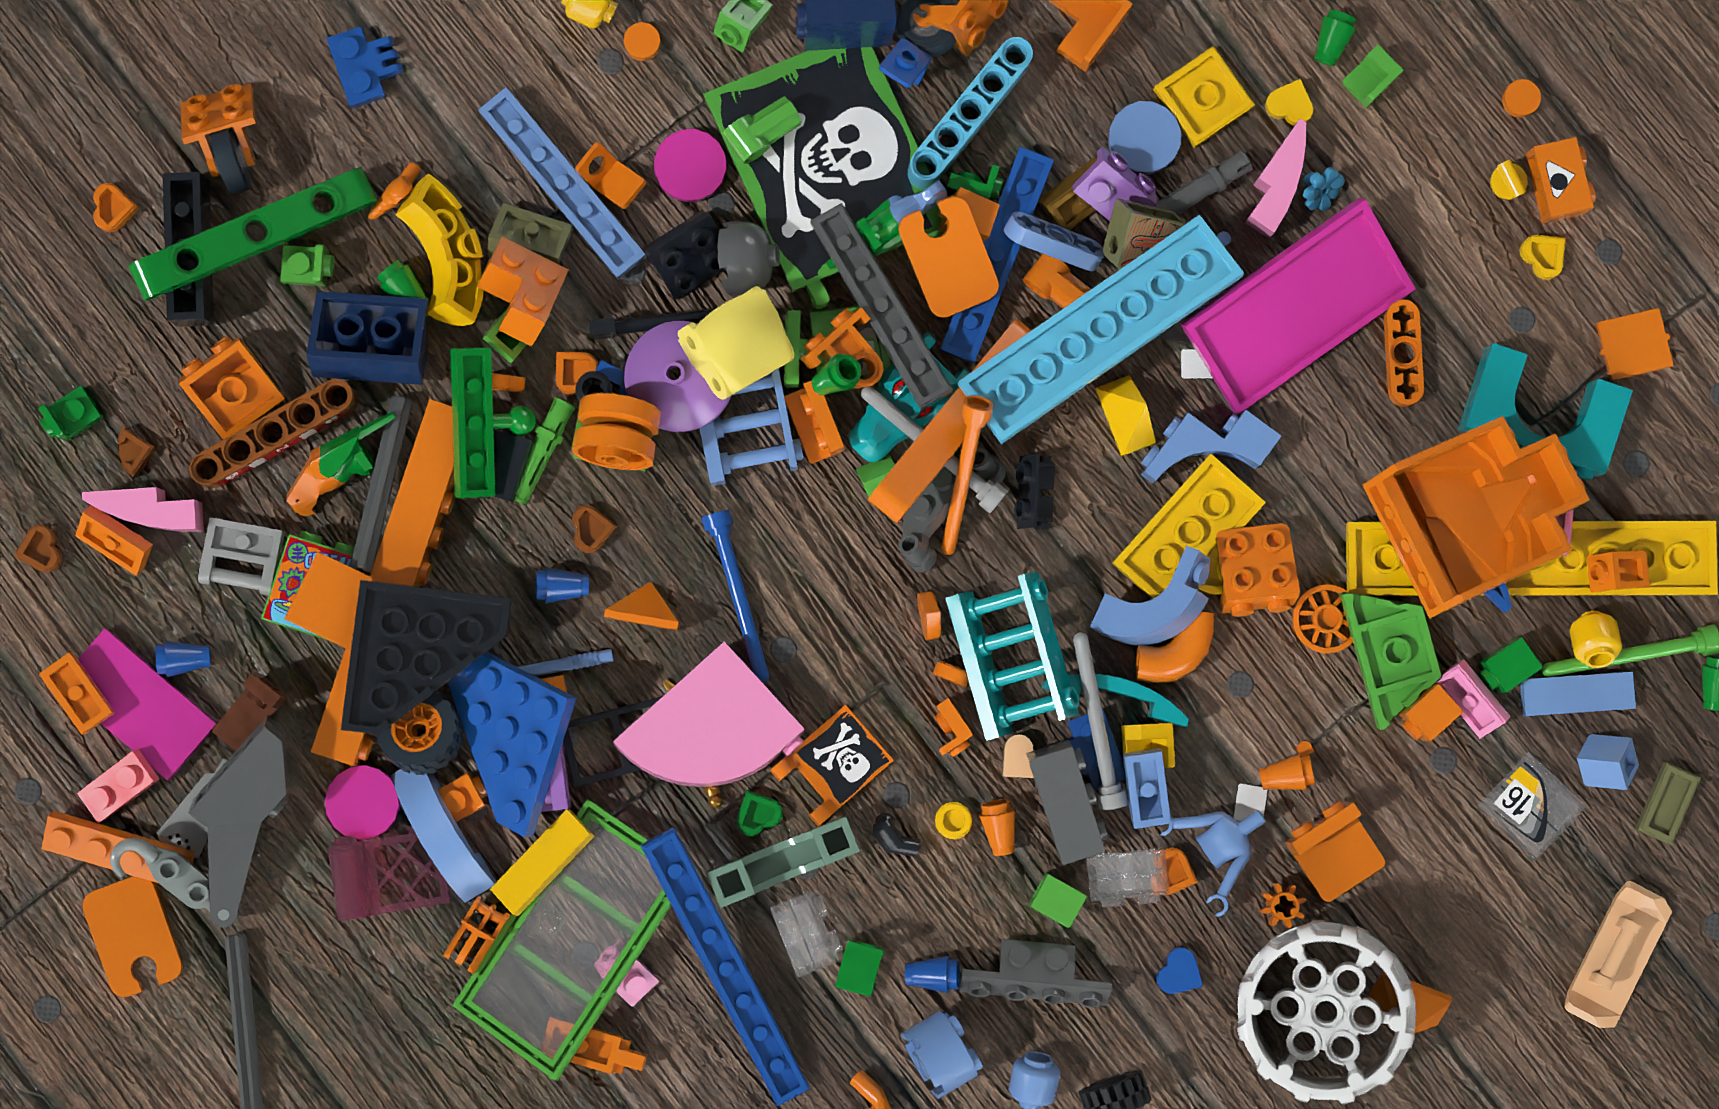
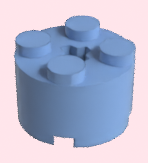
[900,1011,983,1099]

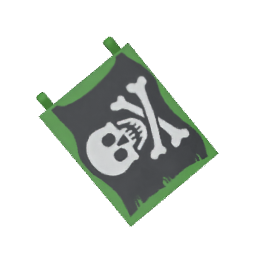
[703,47,943,310]

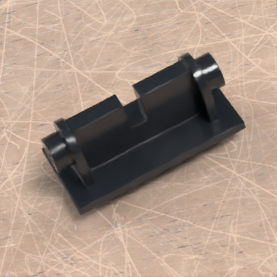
[1014,453,1055,530]

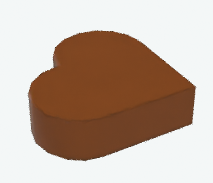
[572,505,618,554]
[13,525,63,573]

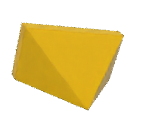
[1095,375,1156,457]

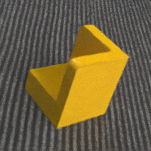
[1121,723,1175,768]

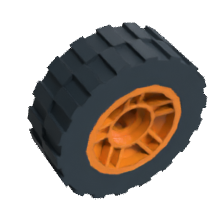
[377,692,464,775]

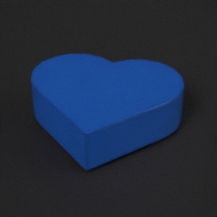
[1156,947,1203,994]

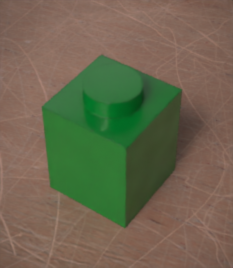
[1477,637,1543,693]

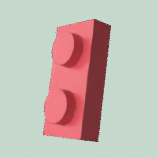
[77,749,160,823]

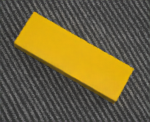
[490,809,595,916]

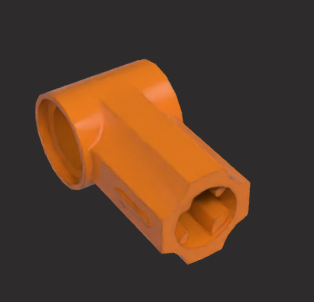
[1022,254,1091,309]

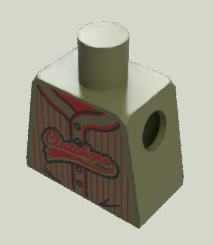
[1103,198,1187,272]

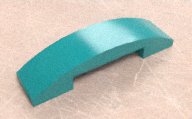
[1041,674,1189,727]

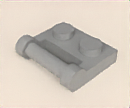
[198,517,285,596]

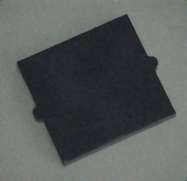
[485,429,534,503]

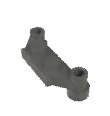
[898,448,1006,573]

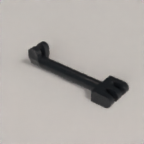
[589,309,713,340]

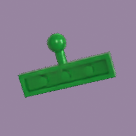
[451,347,536,498]

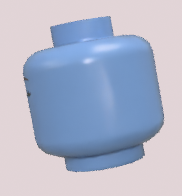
[1009,1051,1061,1109]

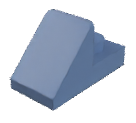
[1123,748,1171,829]

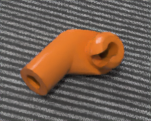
[850,1070,892,1109]

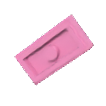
[1435,659,1511,739]

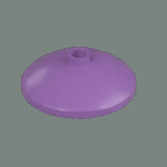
[624,321,731,432]

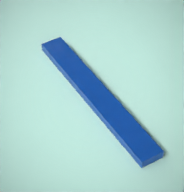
[640,827,810,1107]

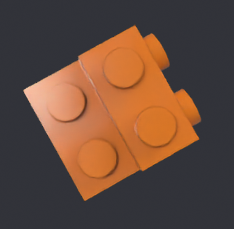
[179,336,285,439]

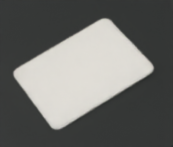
[1181,349,1212,378]
[1234,784,1268,821]

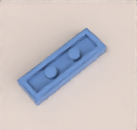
[1520,672,1636,716]

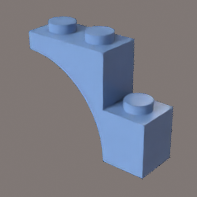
[1141,410,1281,483]

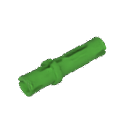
[515,397,576,506]

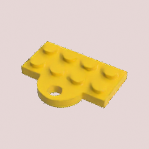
[1112,454,1266,599]

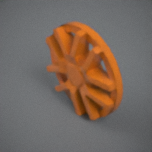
[1292,584,1353,654]

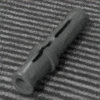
[1156,150,1253,215]

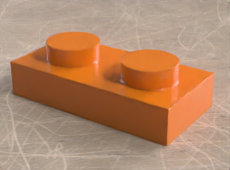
[75,505,153,576]
[39,652,116,735]

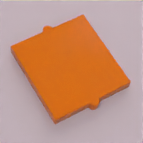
[1596,308,1674,381]

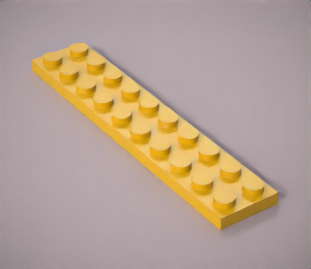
[1346,521,1718,596]

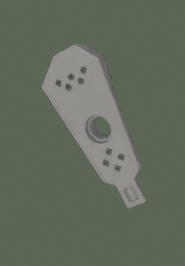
[157,758,227,859]

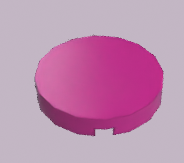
[654,129,727,203]
[325,765,401,840]

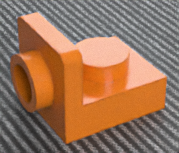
[1587,550,1650,592]
[934,698,973,758]
[438,772,489,823]

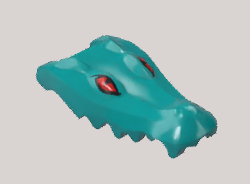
[848,333,970,462]

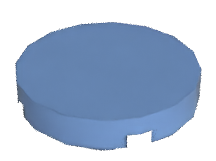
[1108,101,1181,175]

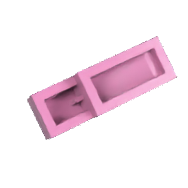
[1245,119,1306,239]
[82,487,204,532]

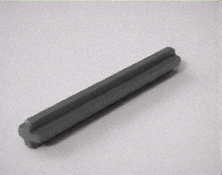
[350,396,412,572]
[225,934,263,1109]

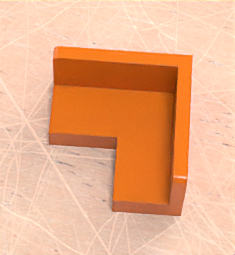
[1049,0,1133,72]

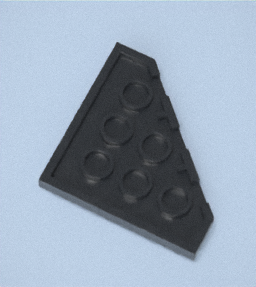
[340,580,512,735]

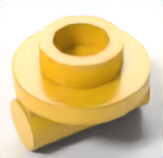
[1490,159,1528,200]

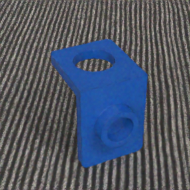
[879,37,933,88]

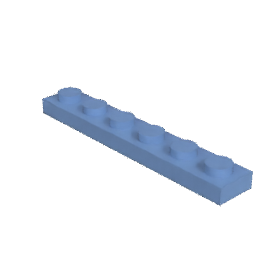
[478,87,646,280]

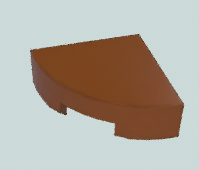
[118,427,156,478]

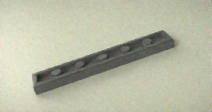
[810,203,953,411]

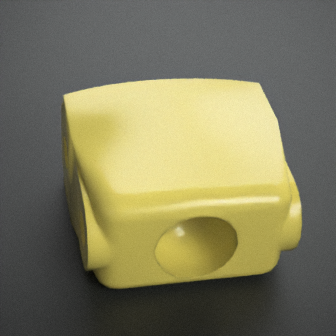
[678,286,794,400]

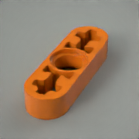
[1383,299,1424,407]

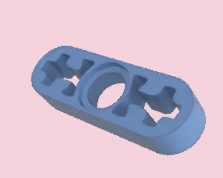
[1004,211,1105,271]

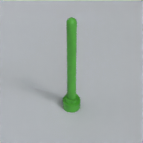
[1541,624,1719,677]

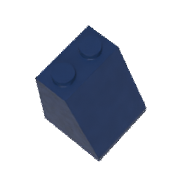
[795,0,897,51]

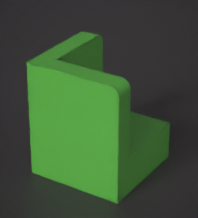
[1342,44,1404,108]
[1028,872,1087,928]

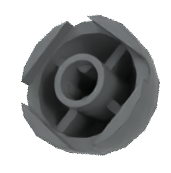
[718,221,780,296]

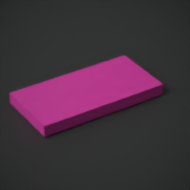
[78,628,218,781]

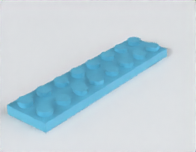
[958,215,1244,444]

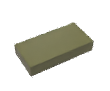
[1635,762,1701,845]

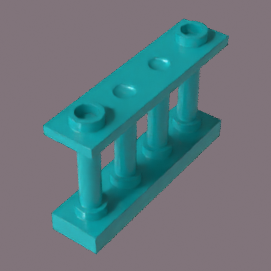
[945,571,1079,741]

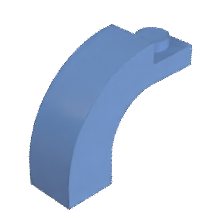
[1090,546,1211,645]

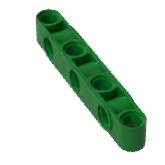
[128,167,378,301]

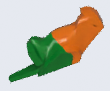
[287,412,396,516]

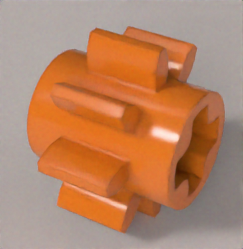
[1259,882,1306,929]

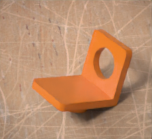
[575,142,646,209]

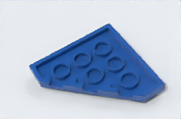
[448,652,576,837]

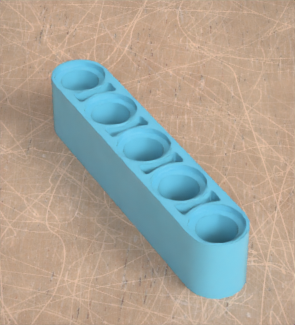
[907,37,1033,189]

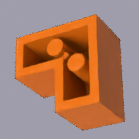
[477,236,569,347]

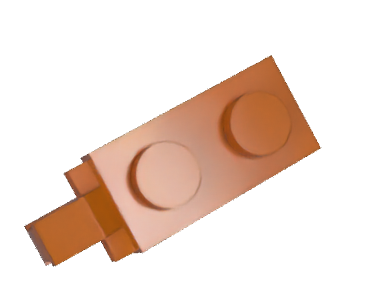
[541,1016,648,1074]

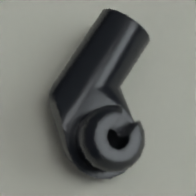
[873,813,921,857]

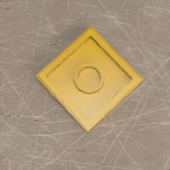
[1153,46,1255,148]

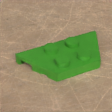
[1339,592,1442,730]

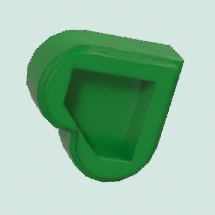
[736,790,783,836]

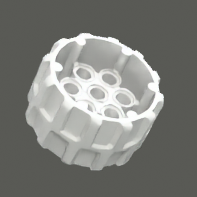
[1237,920,1416,1104]

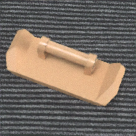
[1564,881,1672,1028]

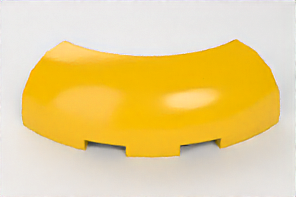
[396,173,484,326]

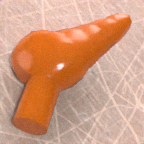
[368,162,421,220]

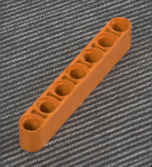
[868,318,1032,523]

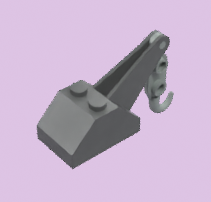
[110,715,289,928]

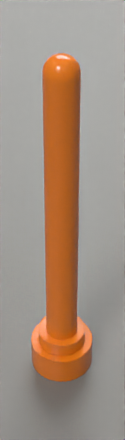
[941,395,994,555]

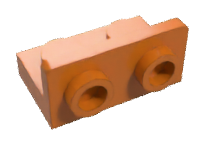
[784,380,844,464]

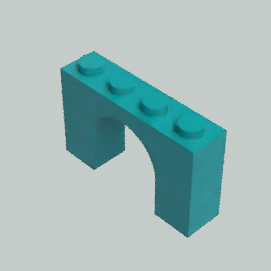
[1458,343,1633,480]

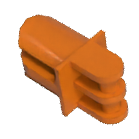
[442,896,510,975]

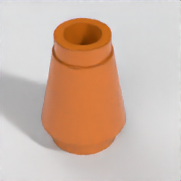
[1259,753,1315,790]
[979,799,1015,856]

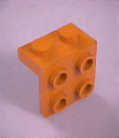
[1215,523,1300,617]
[1285,800,1385,902]

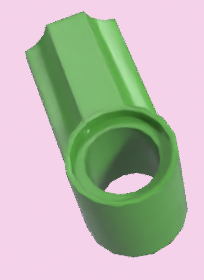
[723,96,802,164]

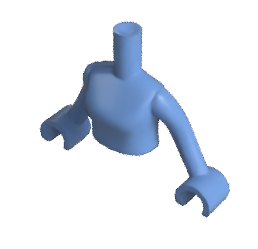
[1160,810,1266,916]

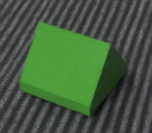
[856,454,895,498]

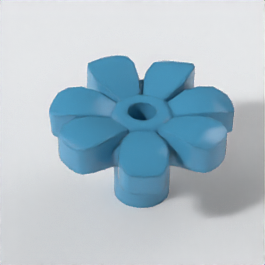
[1303,167,1345,211]

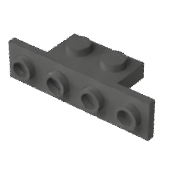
[959,939,1112,1008]

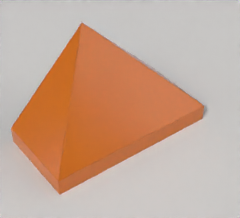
[604,581,680,631]
[1368,970,1453,1033]

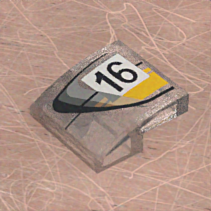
[1478,752,1586,861]

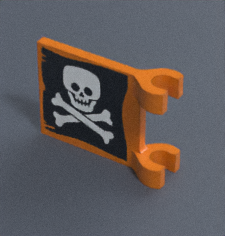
[770,705,894,826]

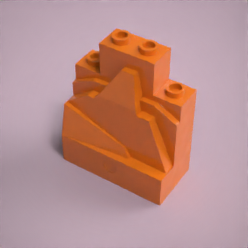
[1362,416,1590,618]

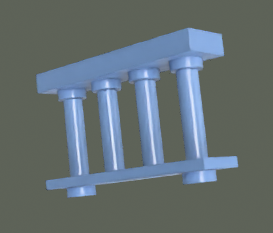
[700,368,804,486]

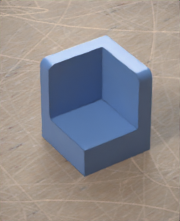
[1577,734,1639,790]

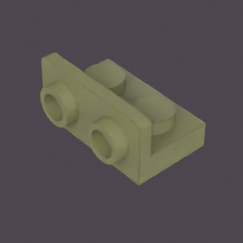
[488,203,573,265]

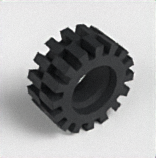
[1078,1070,1152,1109]

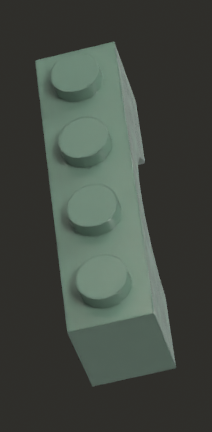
[707,815,860,908]

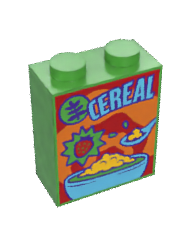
[261,531,354,641]

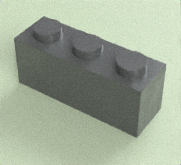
[1026,740,1108,865]

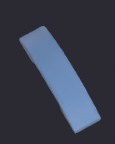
[391,769,496,903]

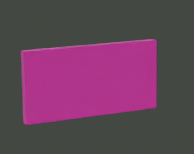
[1180,197,1416,414]

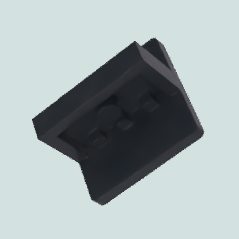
[642,209,725,300]

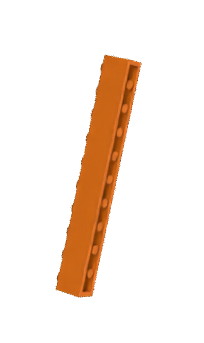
[311,399,455,766]

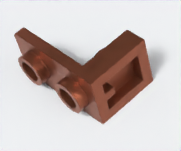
[213,673,288,751]

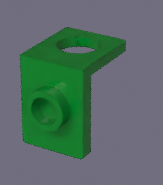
[835,938,884,997]

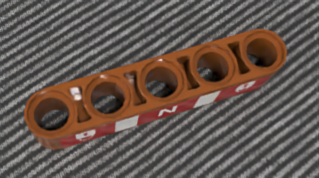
[189,379,359,488]

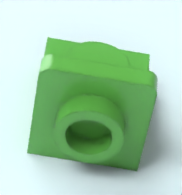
[713,0,773,52]
[280,244,334,287]

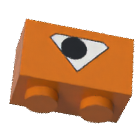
[1525,137,1596,224]

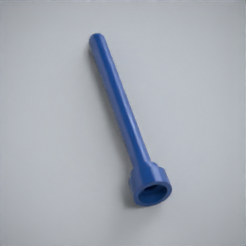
[701,509,769,683]

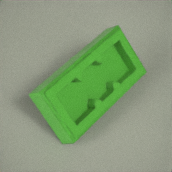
[784,310,807,389]

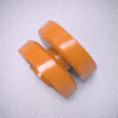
[572,393,661,470]

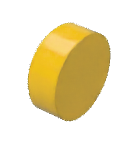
[935,802,972,839]

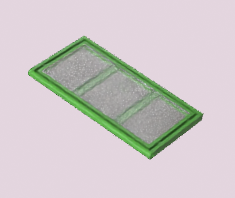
[452,799,671,1081]

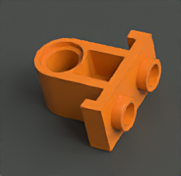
[799,307,883,389]

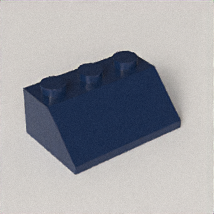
[306,291,428,385]

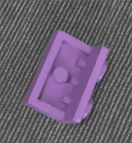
[1073,147,1157,221]

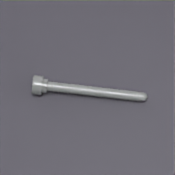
[861,386,1008,513]
[1073,632,1128,810]

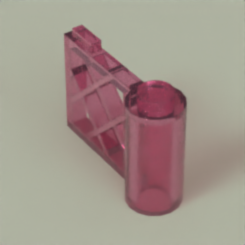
[327,826,450,921]

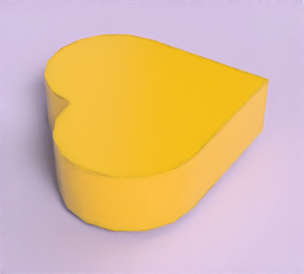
[1265,79,1313,126]
[1520,235,1566,280]

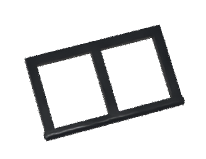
[563,696,663,787]

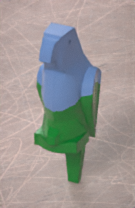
[826,180,947,270]

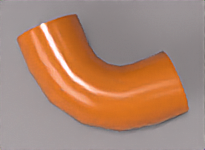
[1135,612,1215,683]

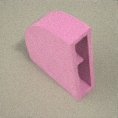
[613,642,805,787]

